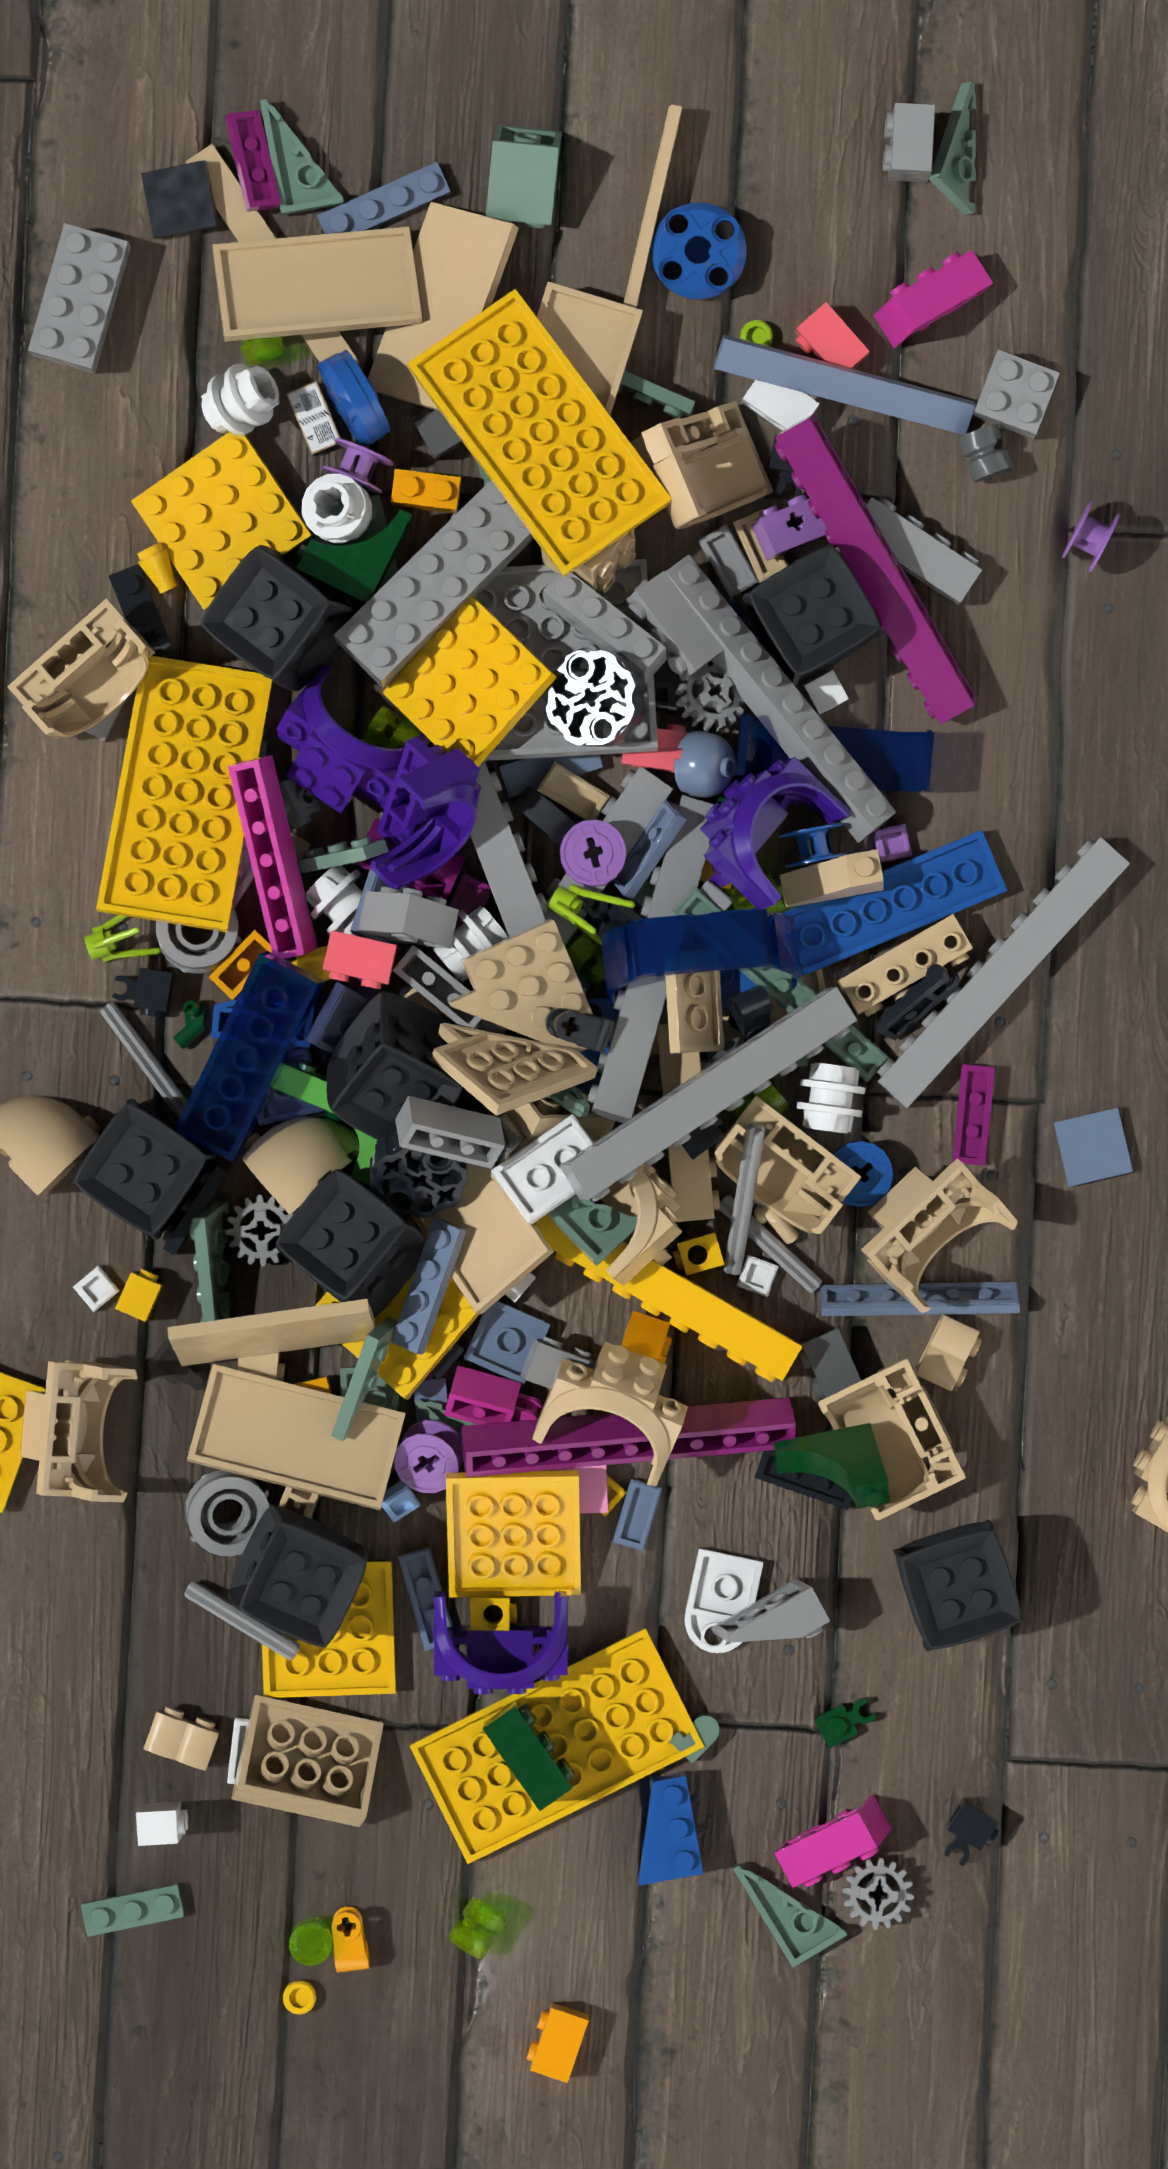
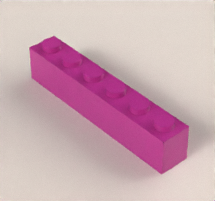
[228,755,318,961]

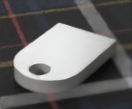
[684,1548,764,1653]

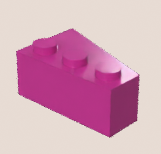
[873,250,993,349]
[774,1794,892,1888]

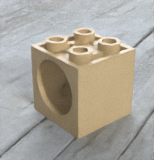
[541,529,636,594]

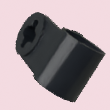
[728,985,772,1043]
[545,1008,614,1053]

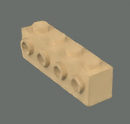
[837,914,973,1017]

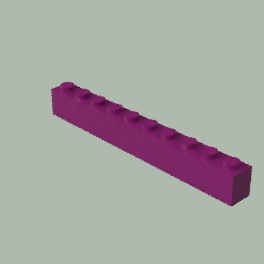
[775,413,978,725]
[461,1397,796,1477]

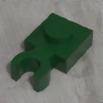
[813,1697,876,1749]

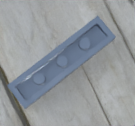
[317,162,451,234]
[391,1218,467,1354]

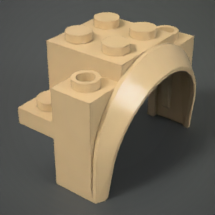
[7,599,155,740]
[715,1096,861,1234]
[588,1131,682,1286]
[861,1159,1018,1313]
[532,1341,688,1486]
[20,1360,138,1502]
[1131,1417,1168,1532]

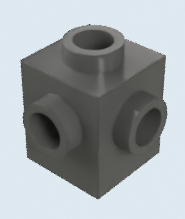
[279,779,322,829]

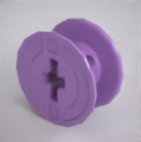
[321,437,394,494]
[1061,499,1121,573]
[560,820,626,887]
[394,1420,463,1493]

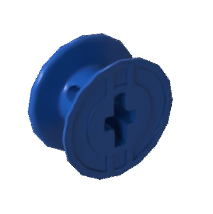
[779,823,849,868]
[833,1141,893,1207]

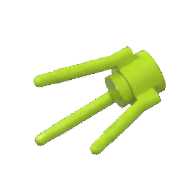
[548,883,635,948]
[84,915,161,963]

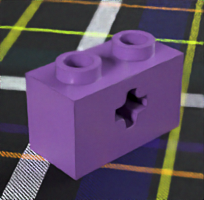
[751,494,827,561]

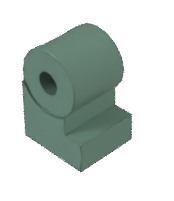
[670,1713,720,1764]

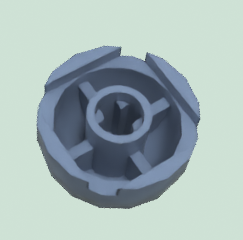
[674,731,737,798]

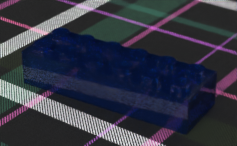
[174,950,326,1162]

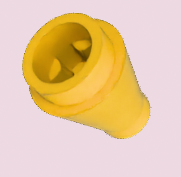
[137,542,178,594]

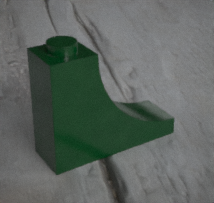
[294,509,413,606]
[773,1423,890,1509]

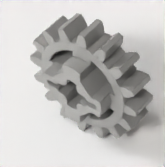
[675,662,745,732]
[226,1195,293,1266]
[842,1856,914,1930]

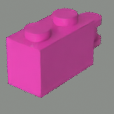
[444,1366,542,1425]

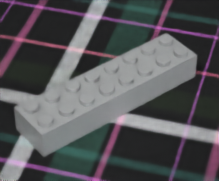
[334,480,534,688]

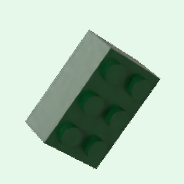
[482,1699,575,1811]

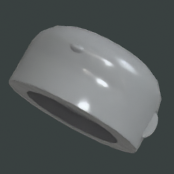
[156,908,242,974]
[185,1470,269,1557]

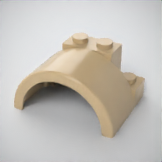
[631,401,773,529]
[819,1356,966,1520]

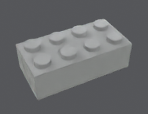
[28,223,131,374]

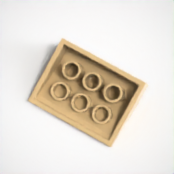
[231,1695,384,1827]

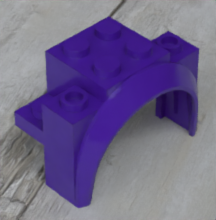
[276,664,431,813]
[369,736,482,890]
[700,756,851,911]
[433,1591,568,1694]

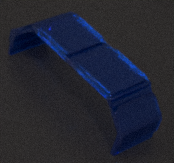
[736,714,934,793]
[601,908,801,1003]

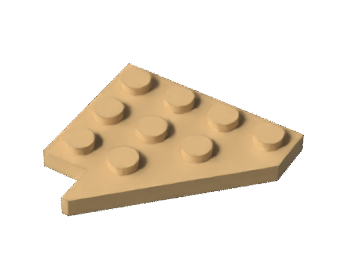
[449,919,593,1052]
[431,1023,598,1116]

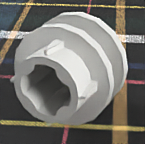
[201,363,279,436]
[302,474,372,544]
[305,865,362,936]
[432,906,509,983]
[797,1062,865,1134]

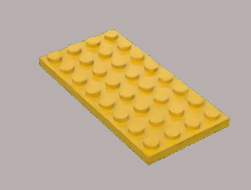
[407,289,672,578]
[96,656,273,933]
[409,1627,704,1864]

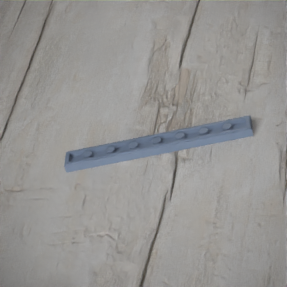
[714,335,976,435]

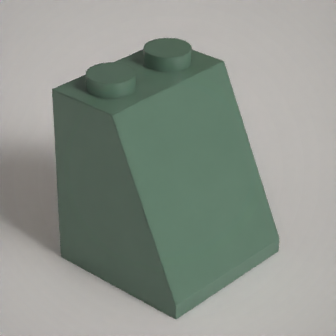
[486,124,562,228]

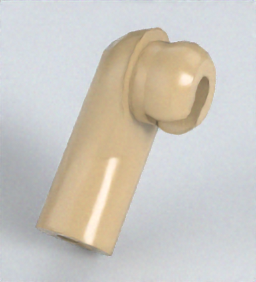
[754,1204,799,1244]

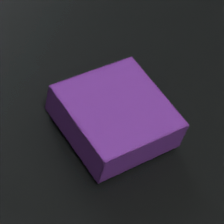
[873,824,912,863]

